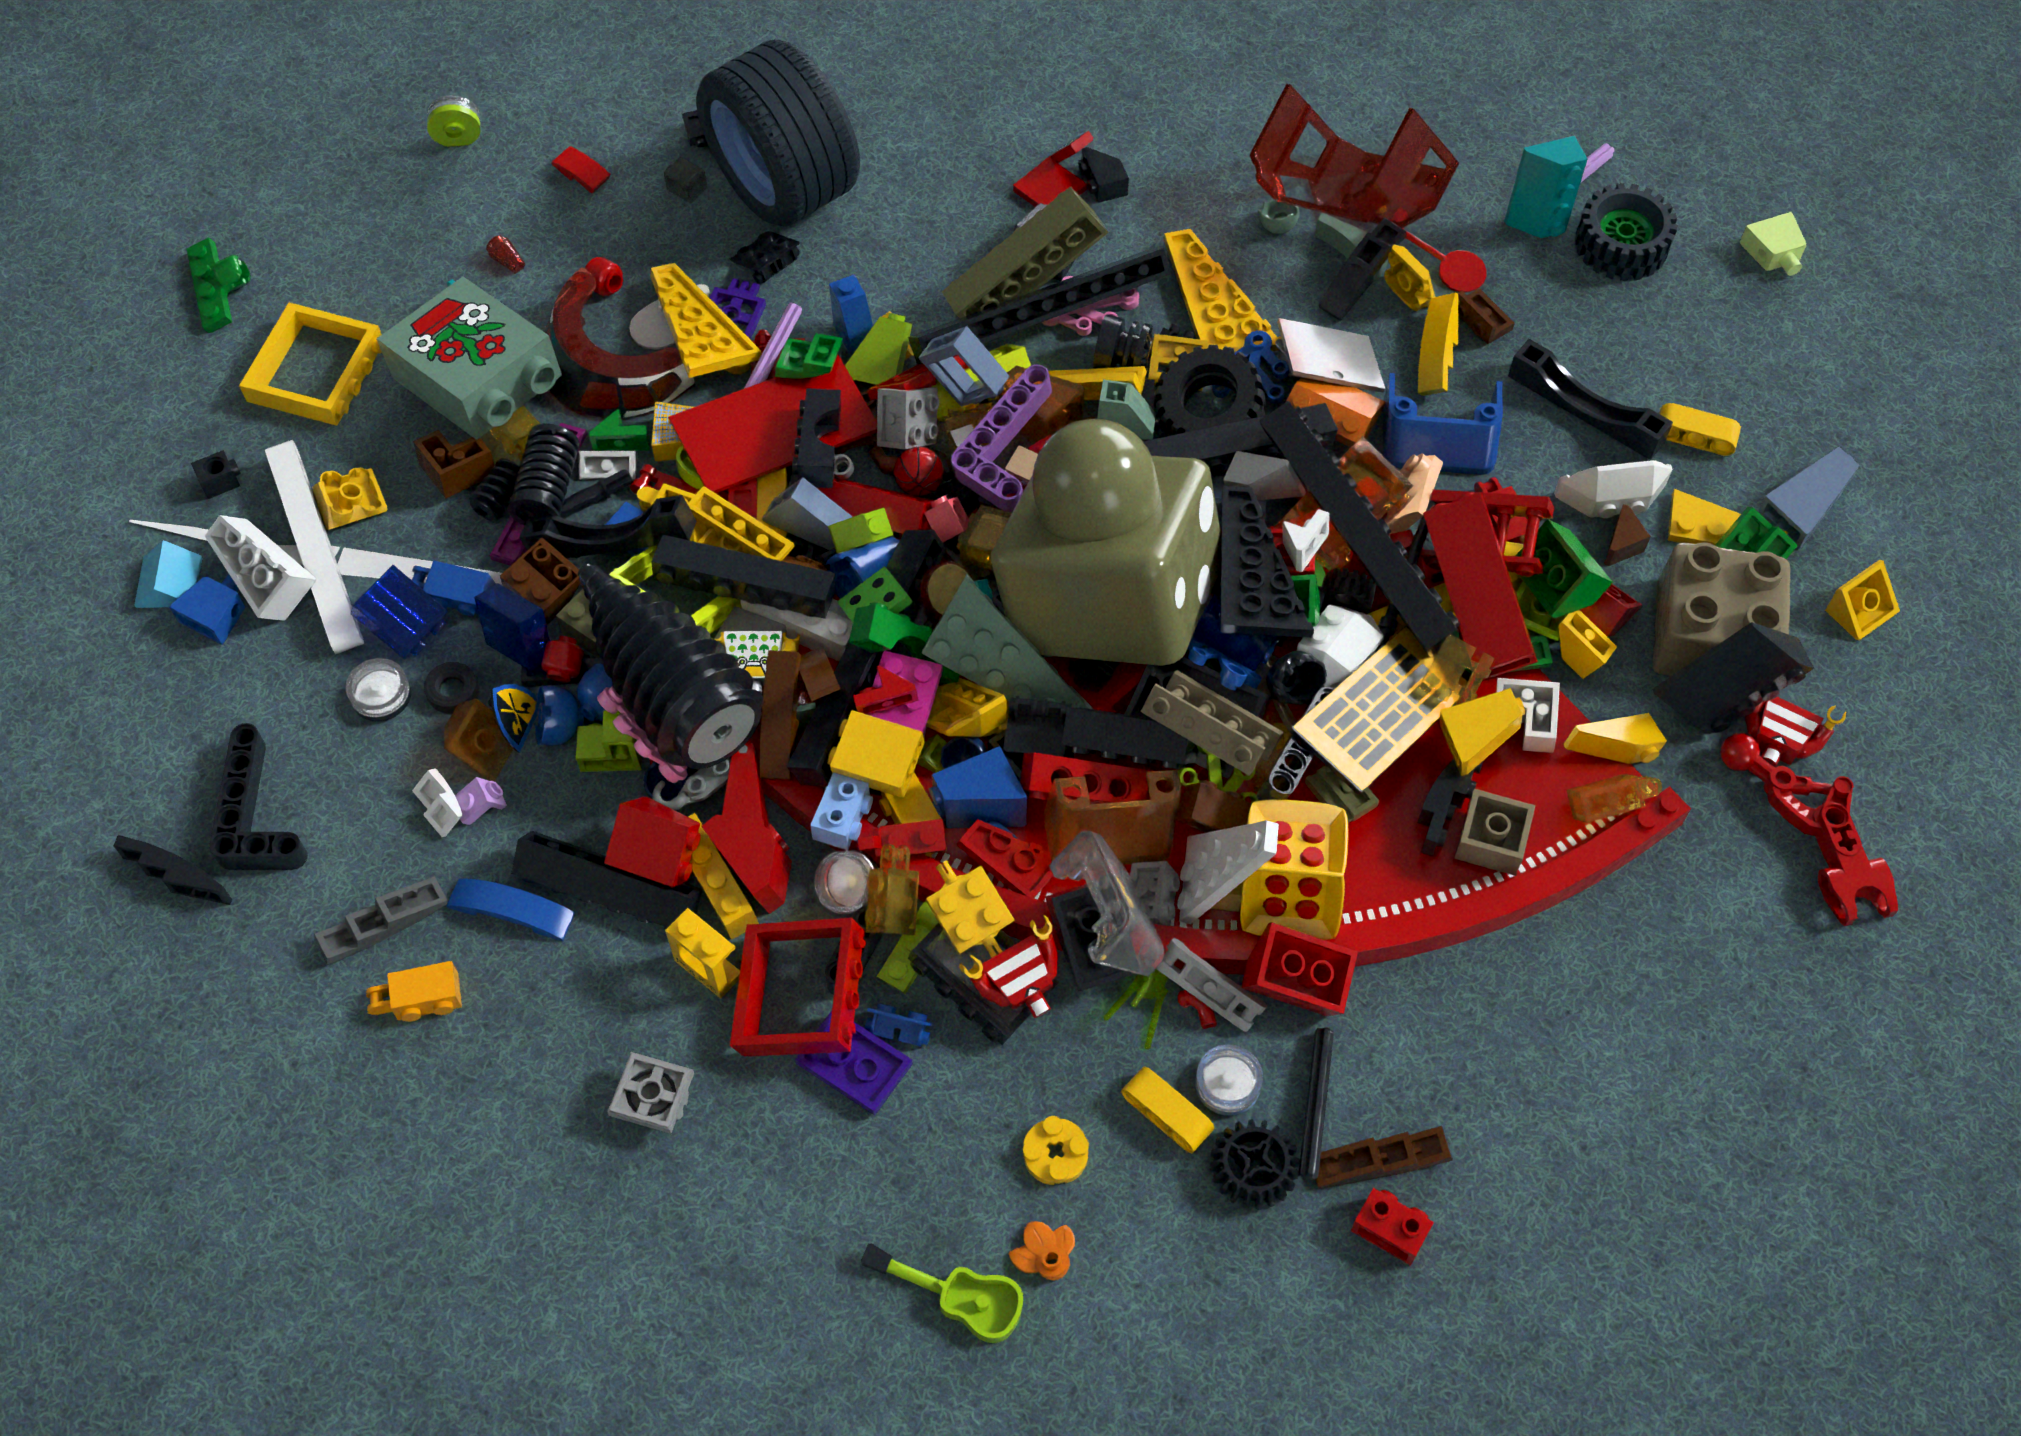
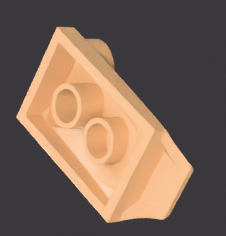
[1385,453,1443,534]

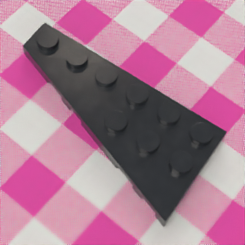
[1220,486,1314,638]

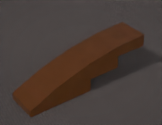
[799,647,840,701]
[760,650,801,781]
[1316,1126,1453,1189]

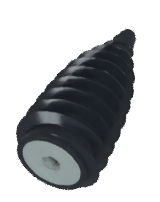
[578,564,764,769]

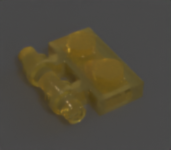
[1419,634,1495,706]

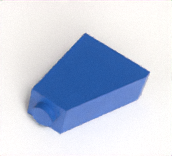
[829,274,873,356]

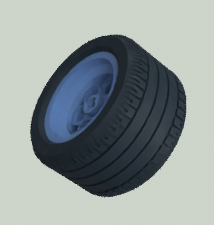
[696,39,860,226]

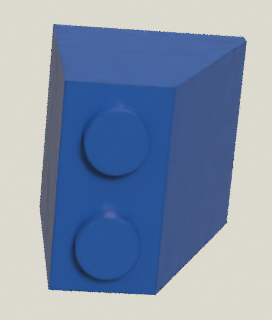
[929,746,1027,828]

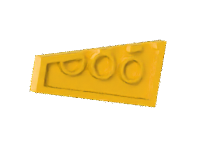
[1668,489,1788,545]

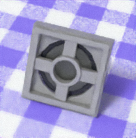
[607,1052,694,1134]

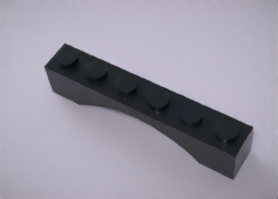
[1508,339,1673,460]
[519,495,697,559]

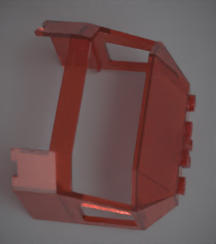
[1250,84,1459,228]

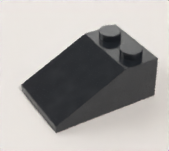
[1045,878,1140,991]

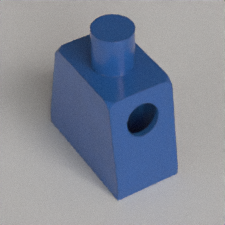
[169,574,245,645]

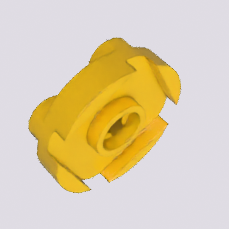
[1023,1116,1089,1185]

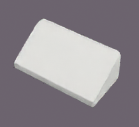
[579,451,638,480]

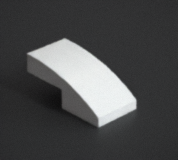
[412,768,462,837]

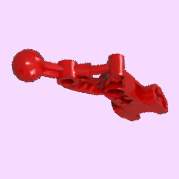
[1720,733,1898,926]

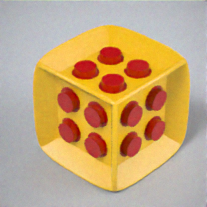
[1240,799,1348,940]

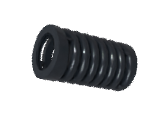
[508,423,580,526]

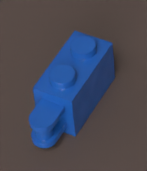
[407,560,496,616]

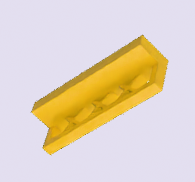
[1034,366,1147,402]

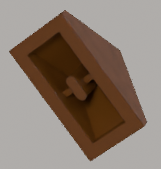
[1604,504,1651,566]

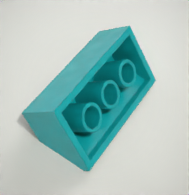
[1504,136,1588,238]

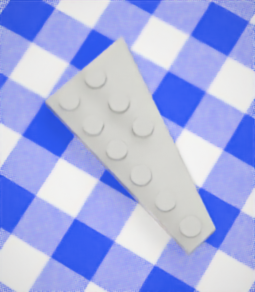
[1177,820,1279,924]

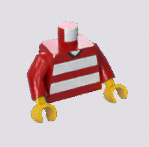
[1744,697,1846,767]
[959,915,1058,1019]

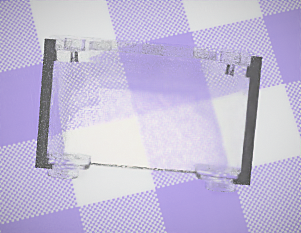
[1049,830,1164,976]

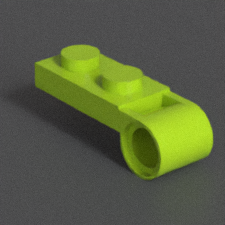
[877,901,946,994]

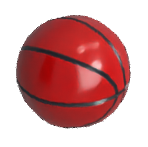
[893,446,944,497]

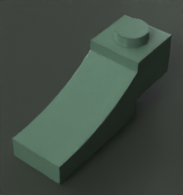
[1315,213,1388,282]

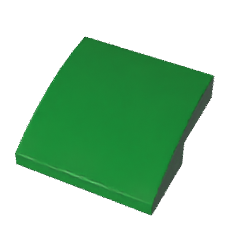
[775,333,842,379]
[1715,507,1798,559]

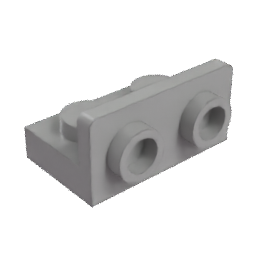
[1123,861,1180,926]

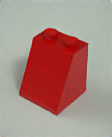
[604,796,701,887]

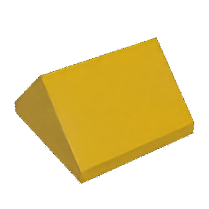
[1825,560,1900,640]

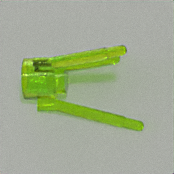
[1103,966,1168,1050]

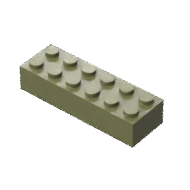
[942,186,1109,318]

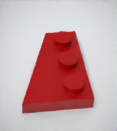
[956,819,1068,898]

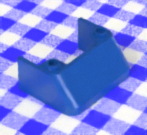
[1382,373,1503,475]

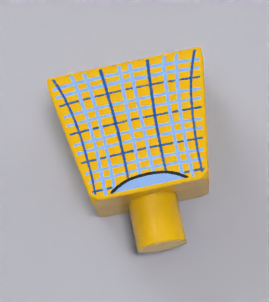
[652,402,693,461]

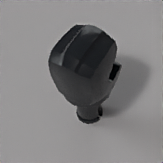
[1067,658,1121,693]

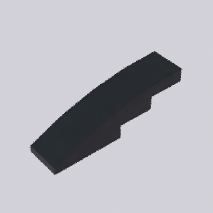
[113,835,232,905]

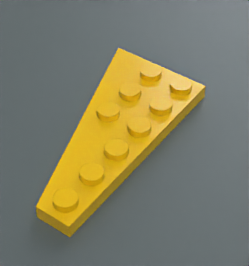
[650,263,761,378]

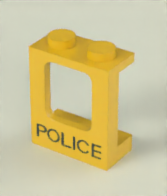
[665,908,740,999]

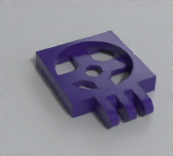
[710,278,766,340]

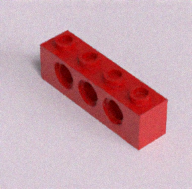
[1020,752,1150,813]

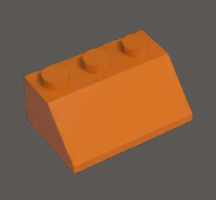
[1286,377,1386,452]

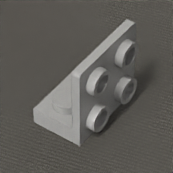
[877,387,939,449]

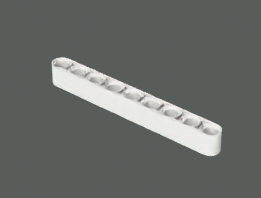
[265,440,364,654]

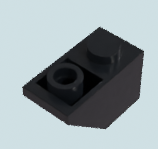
[1078,147,1129,203]

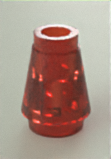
[486,235,525,274]

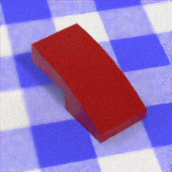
[552,146,610,194]

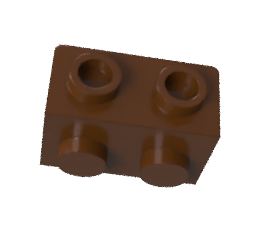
[1457,288,1515,344]

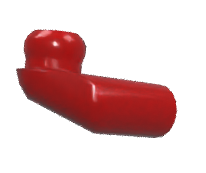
[1177,989,1217,1029]

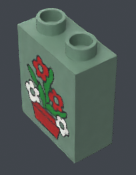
[377,277,562,440]

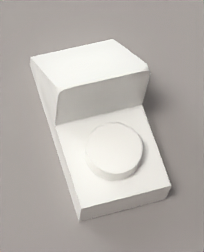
[1283,509,1329,572]

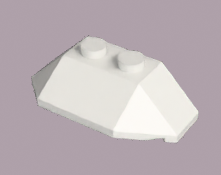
[1554,460,1673,518]
[1297,605,1384,697]

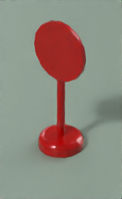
[1391,209,1487,292]

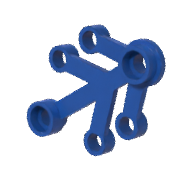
[1212,330,1289,404]
[1187,625,1262,690]

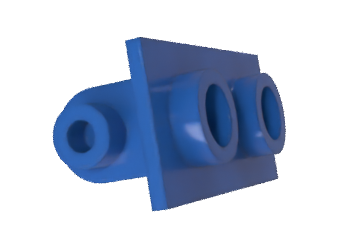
[865,1003,934,1047]

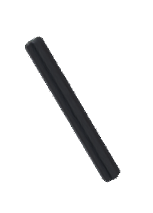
[1298,1027,1334,1180]

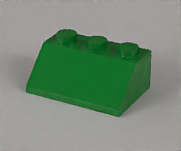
[1516,519,1613,618]

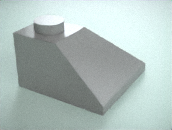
[1223,451,1306,500]

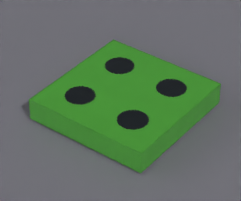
[837,566,913,622]

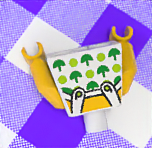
[711,631,800,694]

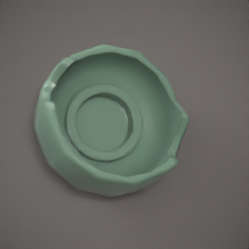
[1258,198,1299,234]

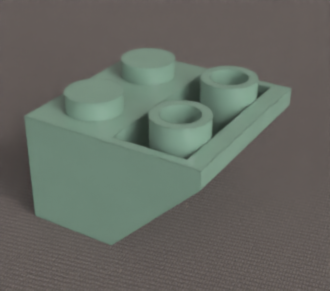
[1097,379,1156,441]

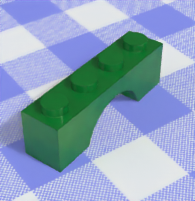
[849,602,960,685]

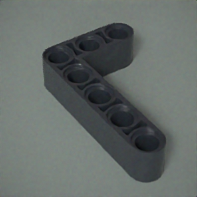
[1257,687,1334,801]
[209,723,308,870]

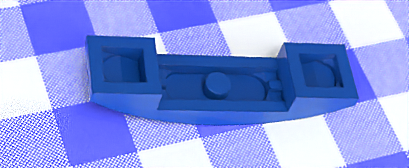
[446,879,575,941]

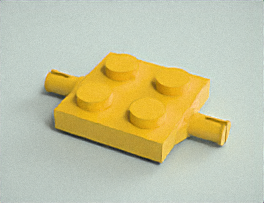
[925,860,1015,958]

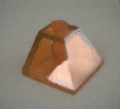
[444,699,513,782]

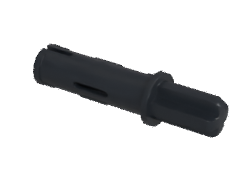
[560,469,633,519]

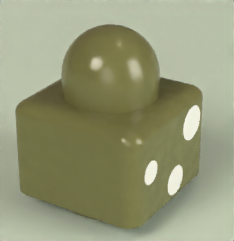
[991,419,1221,665]

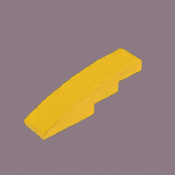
[1418,292,1458,396]

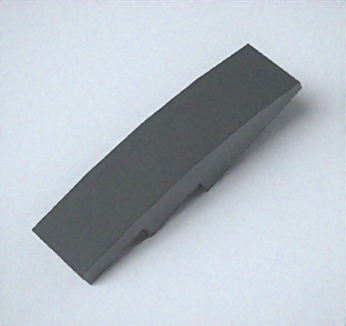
[314,876,448,965]

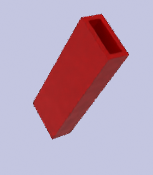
[1423,492,1538,682]

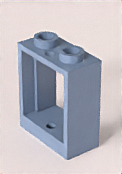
[919,326,1009,407]

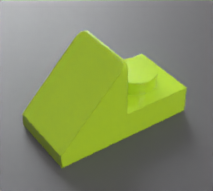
[828,508,893,553]

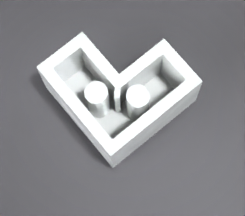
[1495,678,1560,753]

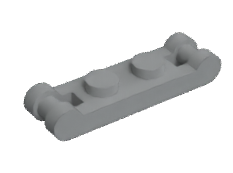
[1154,938,1267,1032]

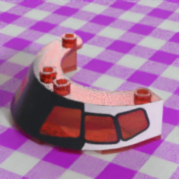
[544,267,695,420]

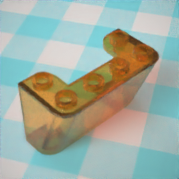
[1043,770,1181,869]

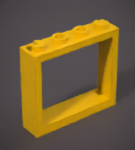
[239,302,382,426]

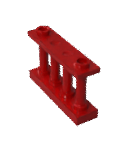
[1420,489,1554,577]

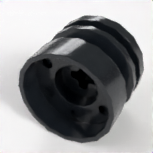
[1093,315,1153,369]

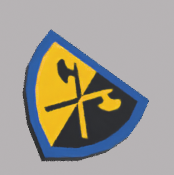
[488,684,538,753]

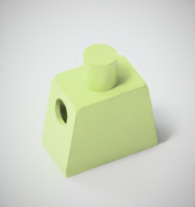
[1740,212,1806,276]

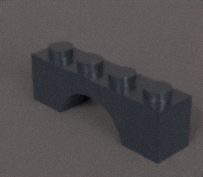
[792,388,841,488]

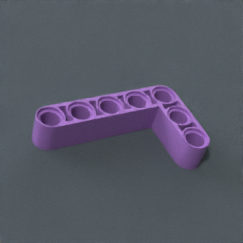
[951,365,1052,513]

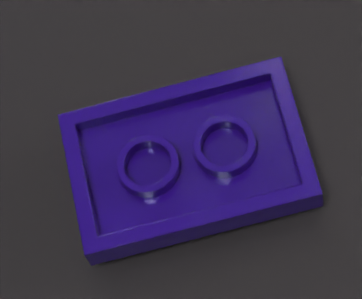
[795,1011,913,1116]

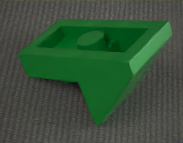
[589,409,650,451]

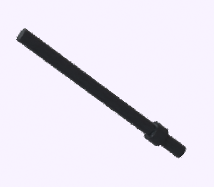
[1375,501,1437,653]

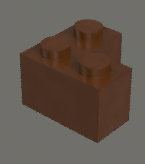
[413,429,494,499]

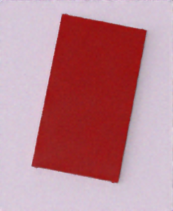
[669,355,877,493]

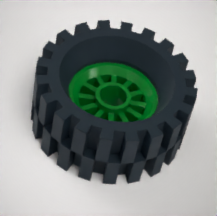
[1575,183,1678,281]

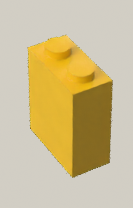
[828,710,925,798]

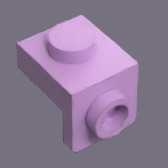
[455,777,507,825]

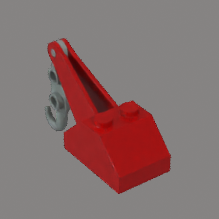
[652,741,792,914]

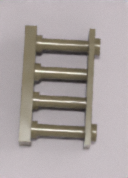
[1141,670,1284,776]

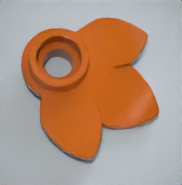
[1009,1221,1075,1280]

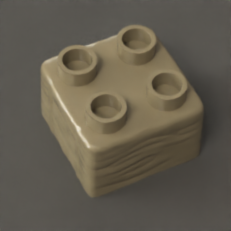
[1652,542,1790,676]

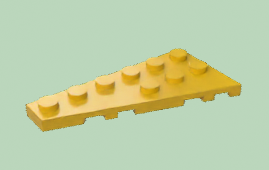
[1164,229,1281,352]

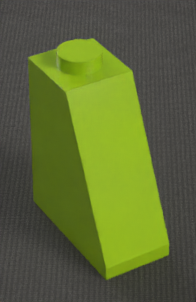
[845,313,912,385]

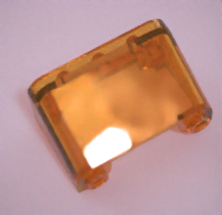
[1274,436,1414,571]

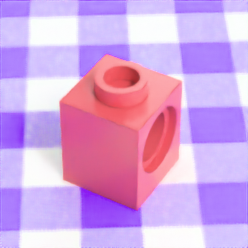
[924,495,973,543]

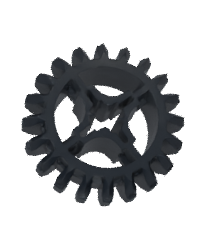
[1210,1118,1300,1210]

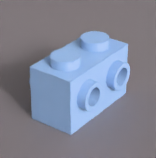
[810,772,873,850]

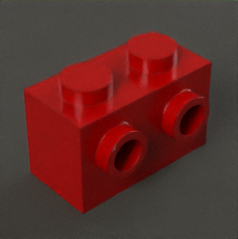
[1351,1188,1434,1266]

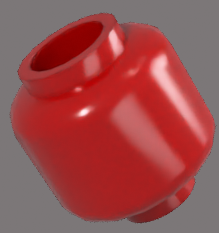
[584,257,623,296]
[541,636,584,682]

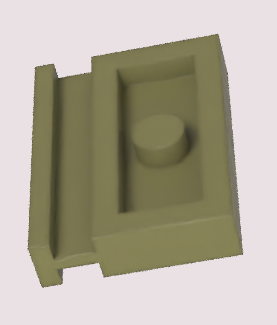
[1305,765,1379,823]

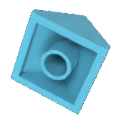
[134,540,202,608]

